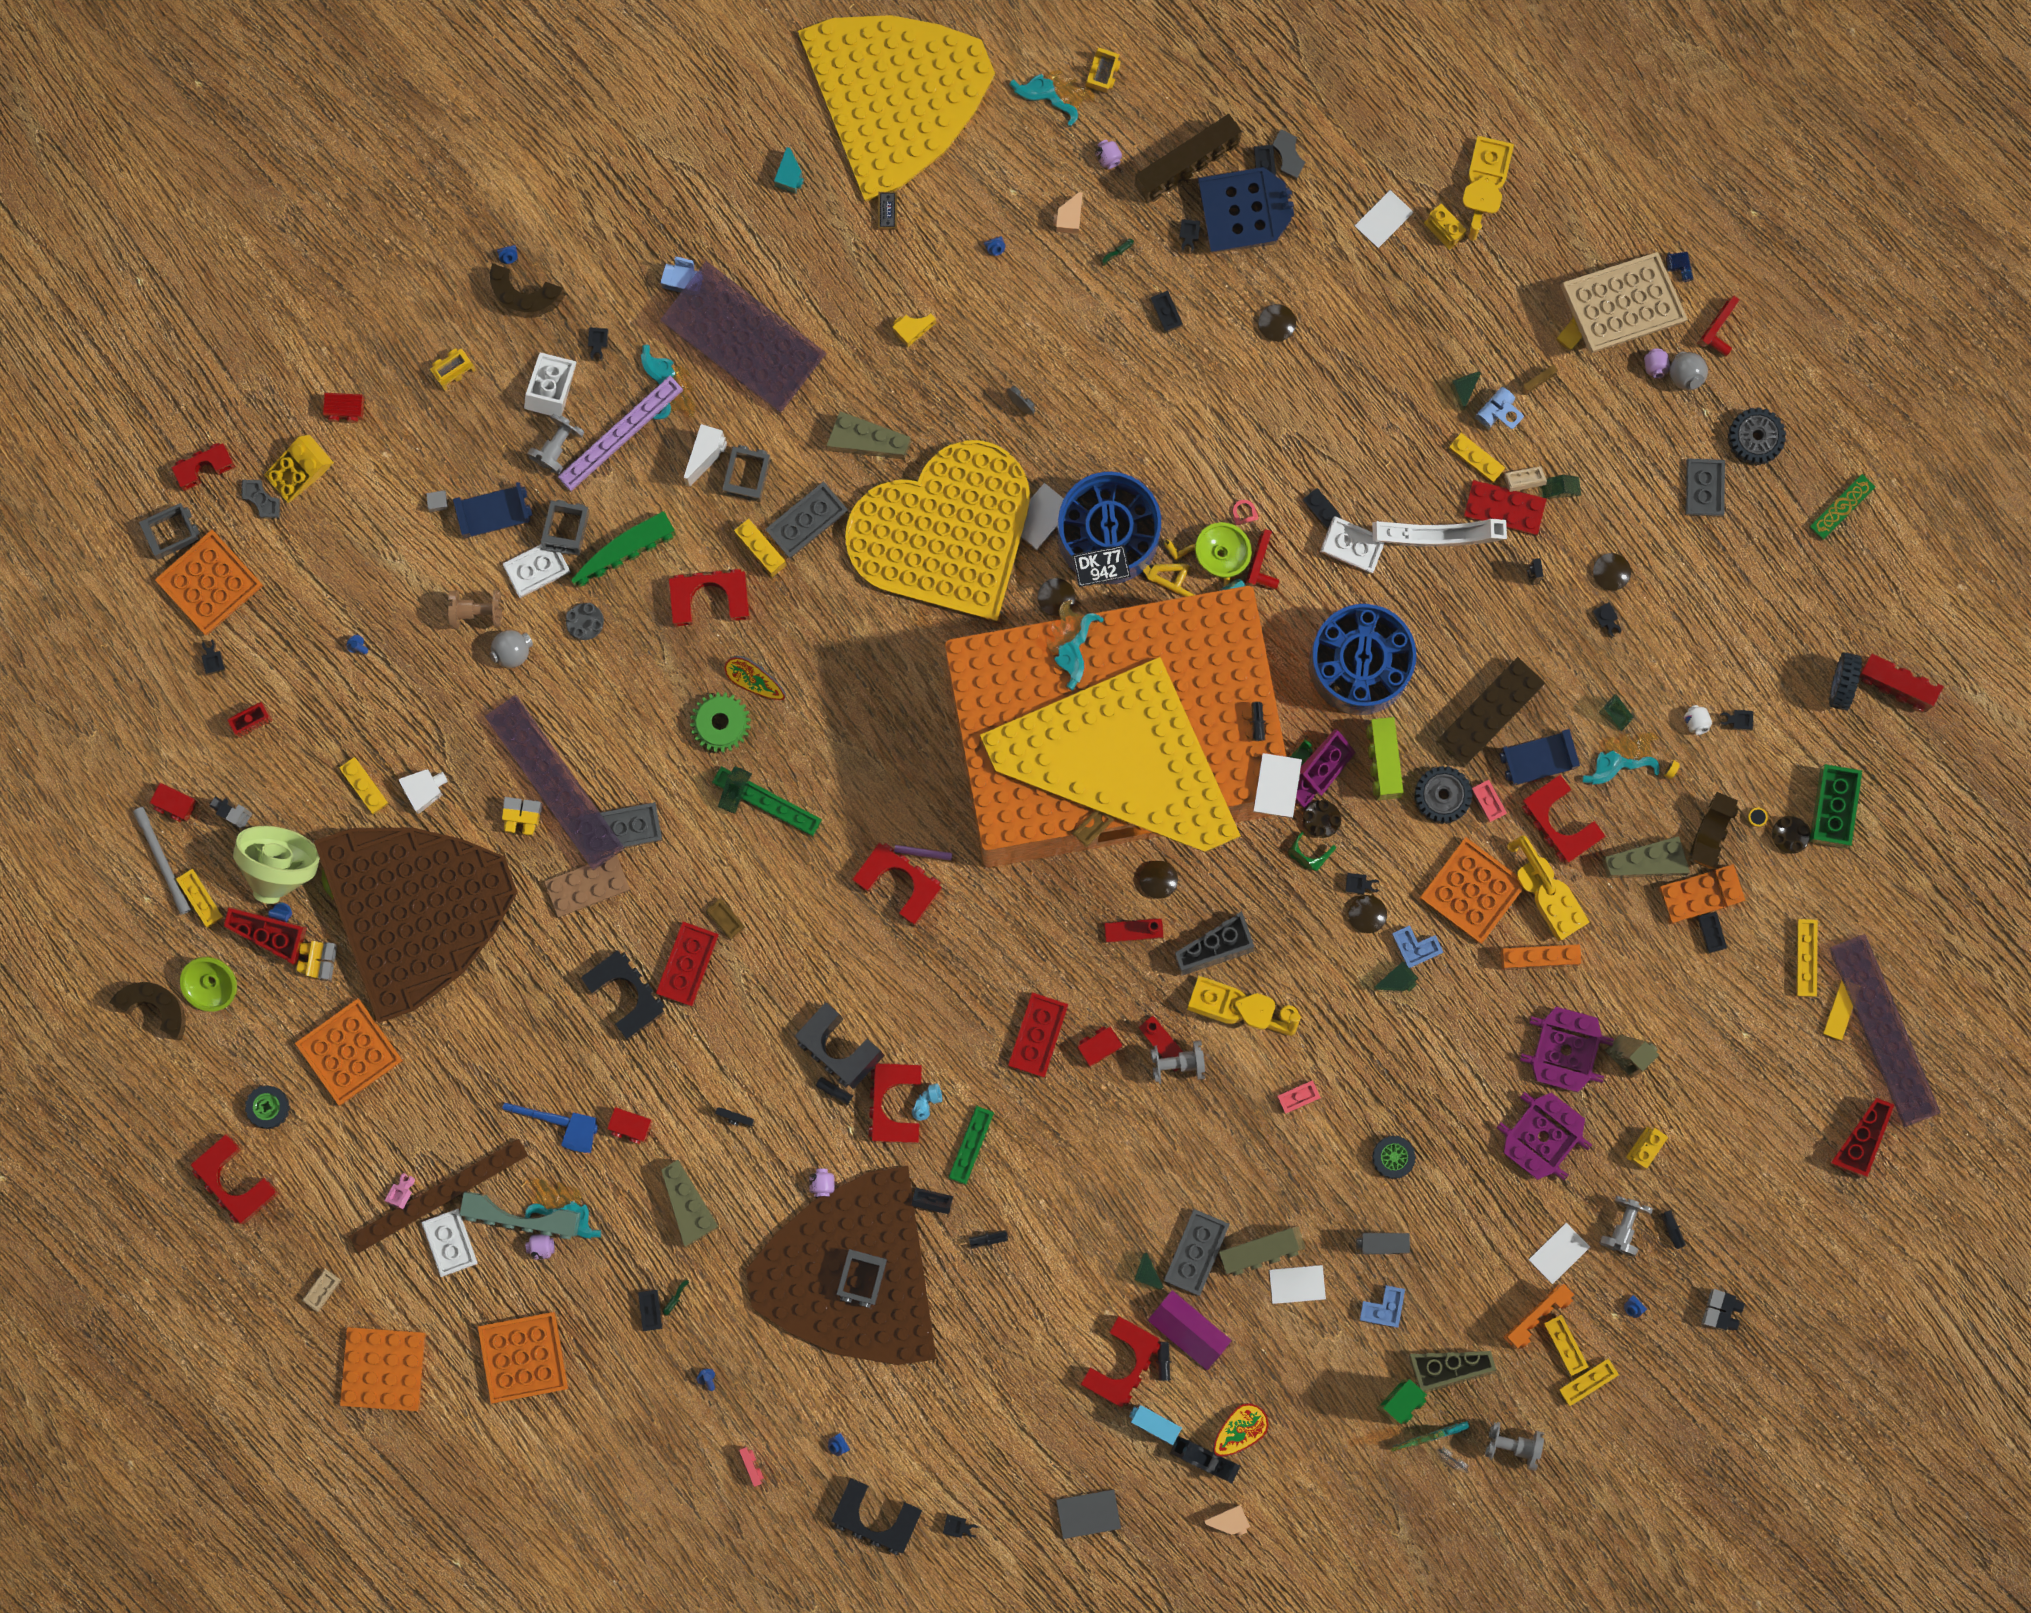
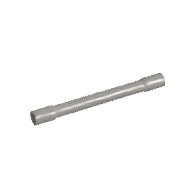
[133,807,191,915]

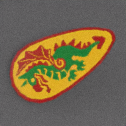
[724,656,786,700]
[1213,1403,1269,1457]

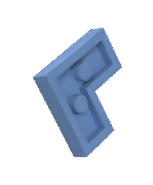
[1392,926,1444,969]
[1359,1285,1405,1328]

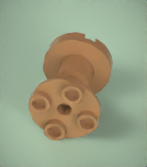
[448,590,502,629]

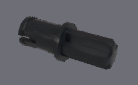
[1250,702,1266,741]
[816,1077,854,1106]
[1660,1210,1686,1249]
[969,1230,1008,1249]
[1156,1342,1172,1381]

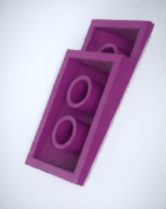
[1295,729,1356,808]
[1147,1290,1232,1370]

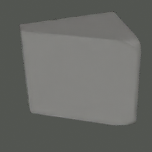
[427,490,448,512]

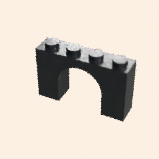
[581,950,665,1041]
[795,1002,885,1090]
[831,1478,922,1556]

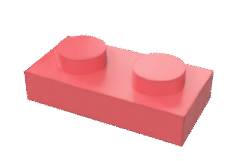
[1472,780,1507,823]
[1277,1080,1321,1114]
[739,1447,764,1487]

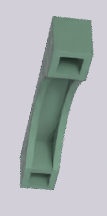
[460,1191,581,1239]

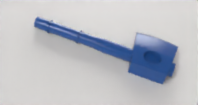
[502,1102,598,1153]

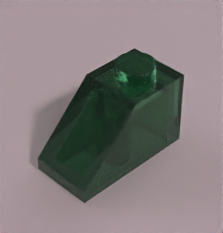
[718,766,752,814]
[1373,961,1418,993]

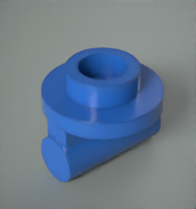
[984,236,1005,256]
[497,245,518,264]
[346,635,368,655]
[268,902,292,922]
[1624,1295,1647,1318]
[696,1369,715,1391]
[828,1433,850,1456]

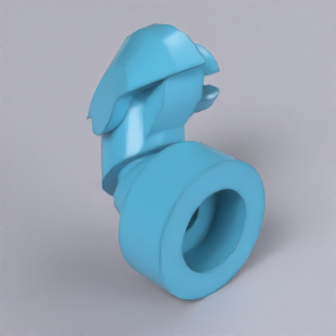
[912,1083,942,1121]

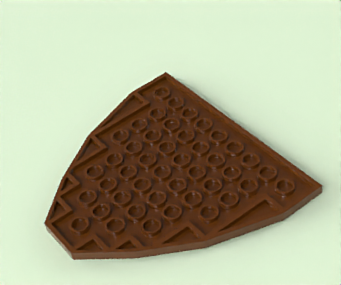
[314,827,518,1023]
[746,1166,936,1365]

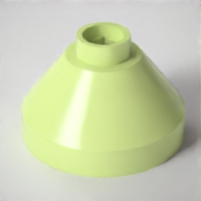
[233,826,320,904]

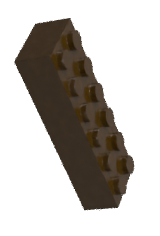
[1134,114,1242,203]
[1437,657,1545,768]

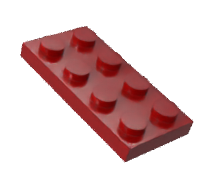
[1464,480,1547,536]
[656,921,719,1007]
[1008,992,1069,1078]

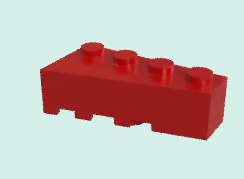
[1859,654,1944,712]
[224,907,307,964]
[1830,1098,1895,1179]

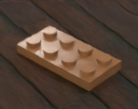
[544,854,630,918]

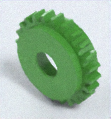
[690,692,751,753]

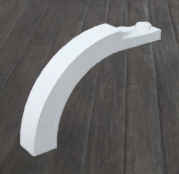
[1372,519,1507,547]

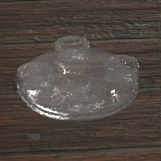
[1436,1447,1469,1473]

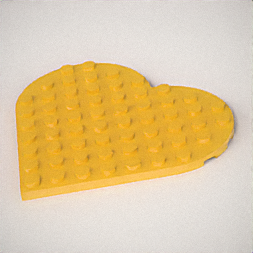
[845,440,1030,622]

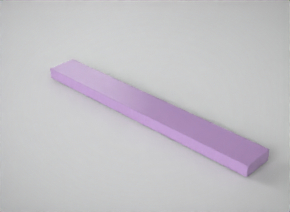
[558,376,683,491]

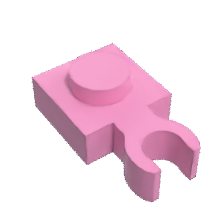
[385,1173,415,1209]

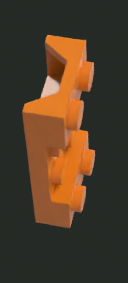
[1658,864,1746,925]
[1503,1283,1574,1349]

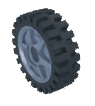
[1829,652,1862,711]

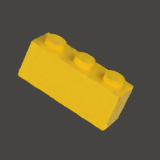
[734,518,787,577]

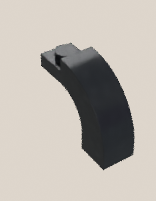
[1170,1436,1240,1484]

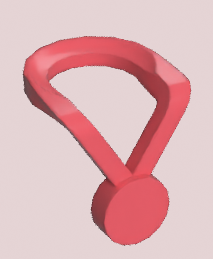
[1233,500,1258,525]

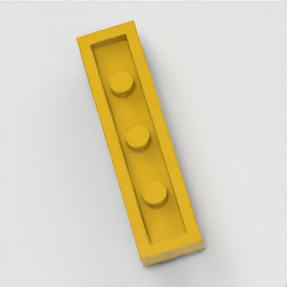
[1796,919,1818,997]

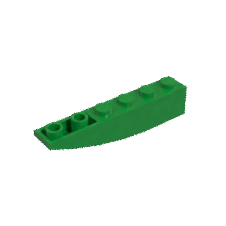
[571,511,676,587]

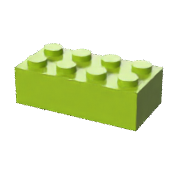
[1366,717,1404,801]

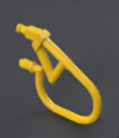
[1135,539,1231,597]

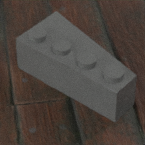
[1175,911,1255,976]

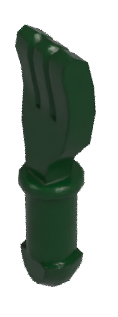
[1102,238,1134,266]
[662,1280,689,1316]

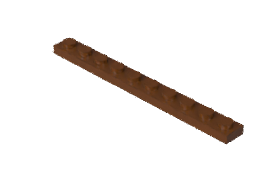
[349,1139,529,1253]

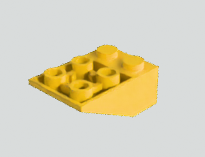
[264,435,334,503]

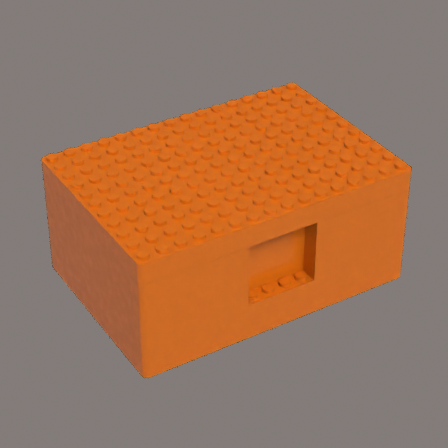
[945,586,1286,868]

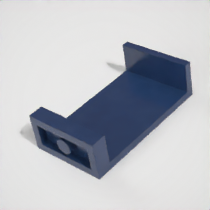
[453,482,532,539]
[1499,729,1580,786]

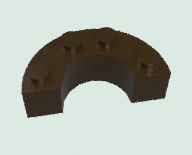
[490,263,565,318]
[1689,792,1739,870]
[109,982,186,1040]

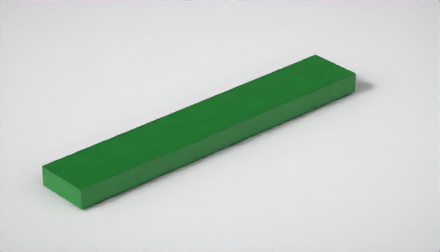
[712,766,822,837]

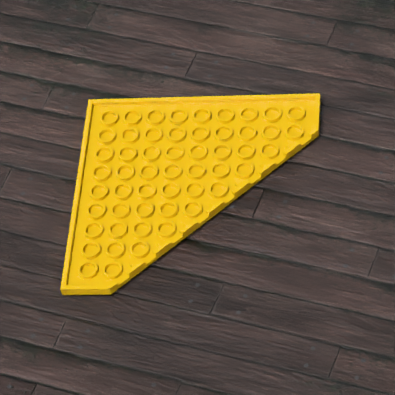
[980,657,1241,852]

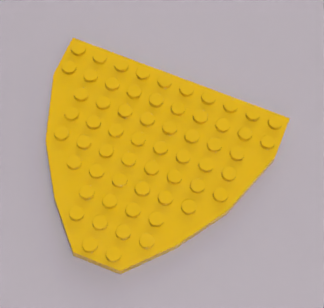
[798,15,995,202]

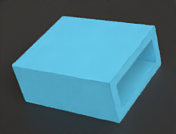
[1129,1405,1182,1445]

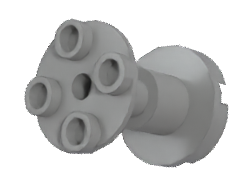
[527,414,584,475]
[1151,1040,1205,1084]
[1600,1196,1653,1257]
[1485,1421,1544,1471]

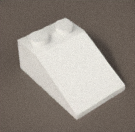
[524,352,576,417]
[684,424,727,487]

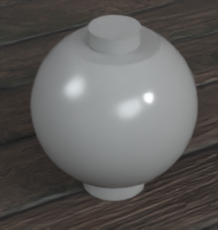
[1670,352,1708,390]
[490,630,533,668]

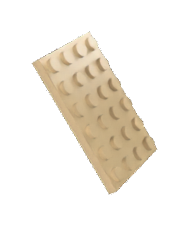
[1560,252,1688,354]

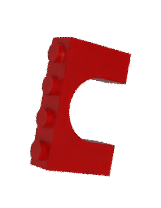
[669,569,750,627]
[1521,774,1606,865]
[852,842,942,926]
[868,1063,922,1144]
[191,1134,279,1224]
[1080,1316,1161,1408]

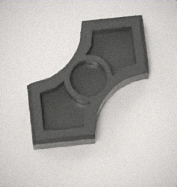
[1272,129,1306,180]
[242,480,281,519]

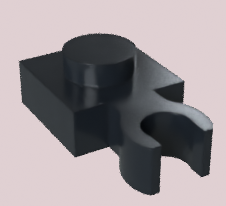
[1179,219,1200,254]
[588,327,609,361]
[1592,602,1621,638]
[201,640,226,675]
[1719,710,1754,731]
[1345,873,1380,895]
[943,1514,978,1538]

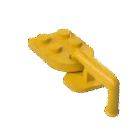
[1463,136,1514,241]
[1507,835,1590,942]
[1187,976,1301,1036]

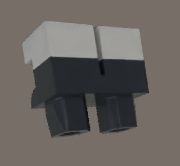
[210,796,252,830]
[1701,1289,1745,1331]

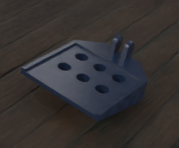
[1198,167,1294,253]

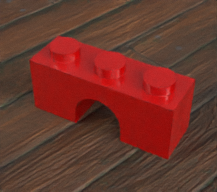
[171,443,236,491]

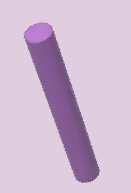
[894,845,952,861]

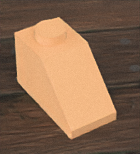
[1053,192,1083,234]
[1204,1505,1250,1537]

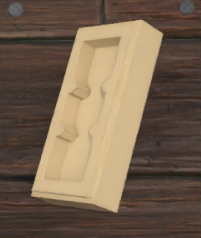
[1504,466,1547,492]
[302,1269,342,1312]

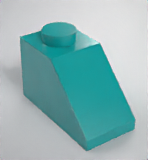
[774,147,804,194]

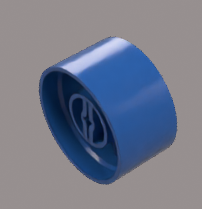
[1057,472,1161,584]
[1309,604,1416,715]

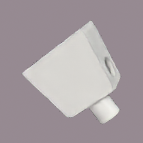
[399,769,448,814]

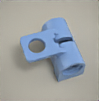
[661,257,704,297]
[1475,387,1524,430]

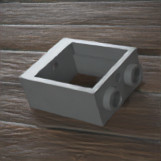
[722,445,771,502]
[541,500,589,556]
[139,503,200,560]
[1356,1233,1410,1254]
[837,1249,887,1308]

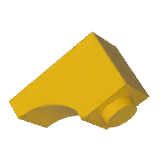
[893,313,936,347]
[1556,317,1583,352]

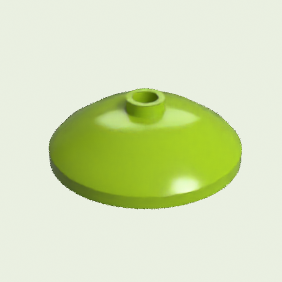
[1195,522,1252,578]
[180,957,237,1012]

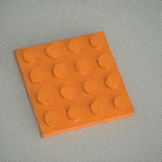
[155,529,263,636]
[1419,837,1523,944]
[295,998,403,1106]
[478,1312,569,1404]
[340,1327,426,1411]

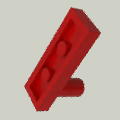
[1697,296,1740,357]
[1245,529,1280,590]
[1104,918,1164,943]
[1138,1016,1183,1073]

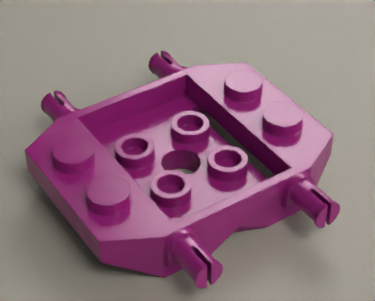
[1520,1007,1614,1093]
[1496,1091,1592,1181]

